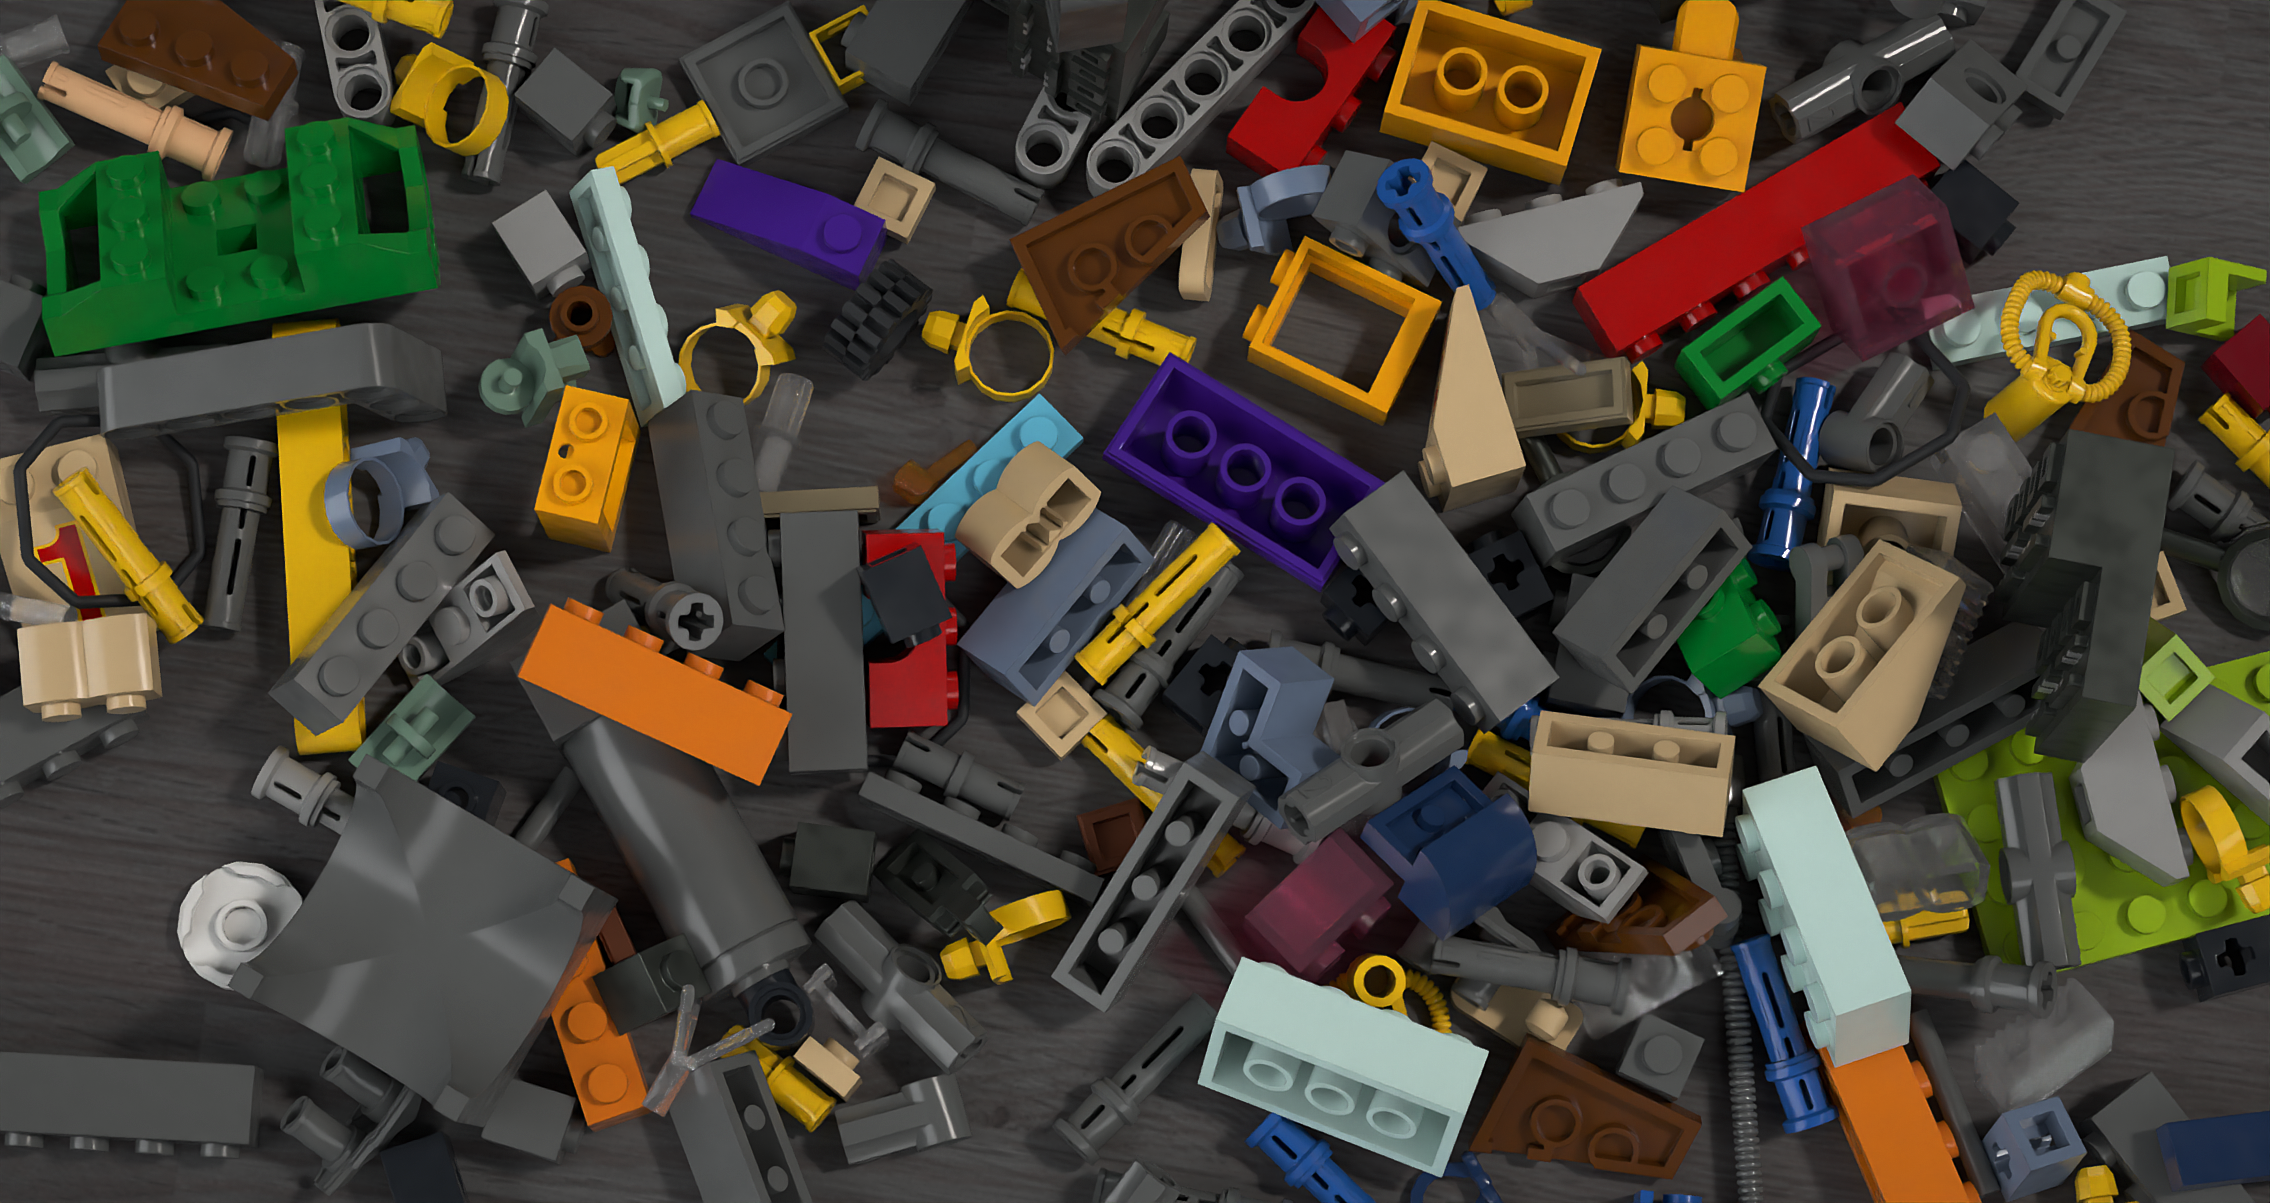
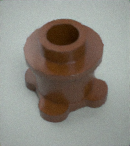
[549,285,616,358]

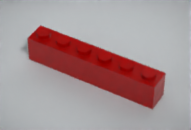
[1572,102,1941,364]

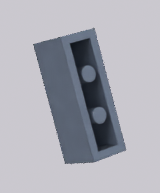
[957,508,1155,707]

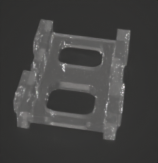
[802,963,891,1061]

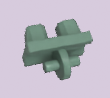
[0,54,75,184]
[478,328,590,428]
[348,673,476,782]

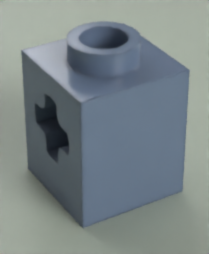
[1981,1096,2087,1202]

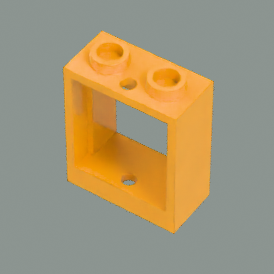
[1242,236,1442,426]
[534,385,641,553]

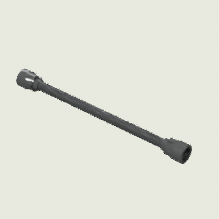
[1711,754,1764,1203]

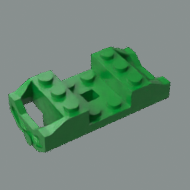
[38,117,441,357]

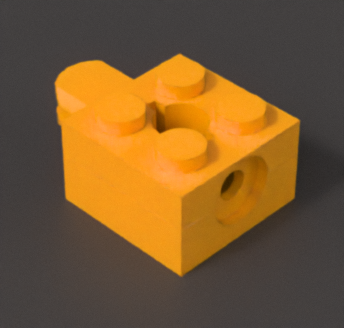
[1615,0,1767,192]

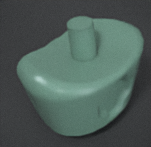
[614,68,669,133]

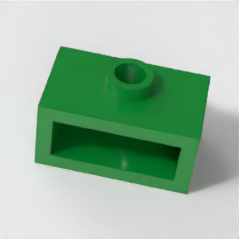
[1673,276,1822,411]
[1676,558,1783,700]

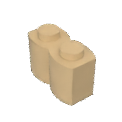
[955,441,1101,589]
[17,613,162,722]

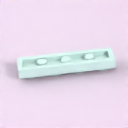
[569,166,686,427]
[1919,256,2170,371]

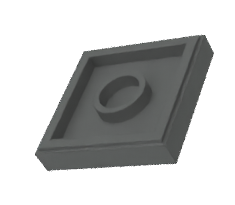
[679,0,849,168]

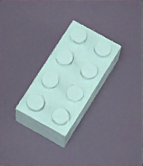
[1735,766,1911,1068]
[1197,957,1489,1178]

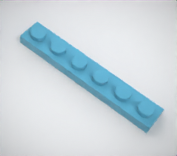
[764,393,1083,665]

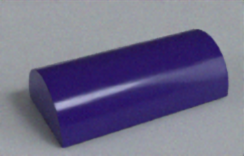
[1102,352,1385,593]

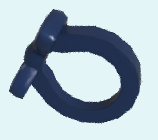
[1410,1151,1504,1203]

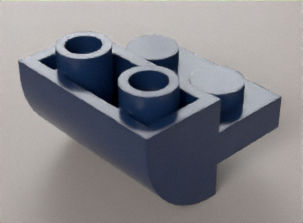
[1360,765,1537,941]

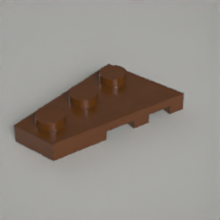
[97,0,298,121]
[1009,155,1210,356]
[2058,329,2185,447]
[1543,854,1728,956]
[1468,1033,1702,1180]

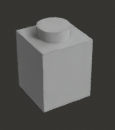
[492,190,592,300]

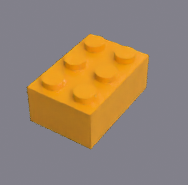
[1379,0,1602,186]

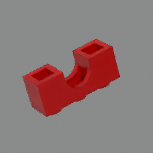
[1226,6,1398,177]
[861,528,959,728]

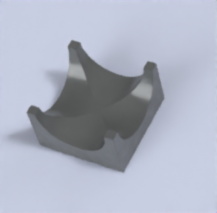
[227,754,618,1127]

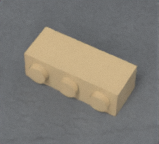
[1528,710,1736,837]

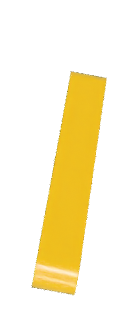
[272,318,366,755]

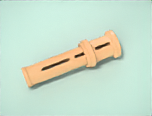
[37,61,233,181]

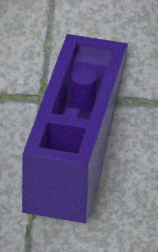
[690,159,888,291]

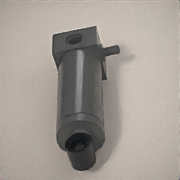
[510,599,816,1052]

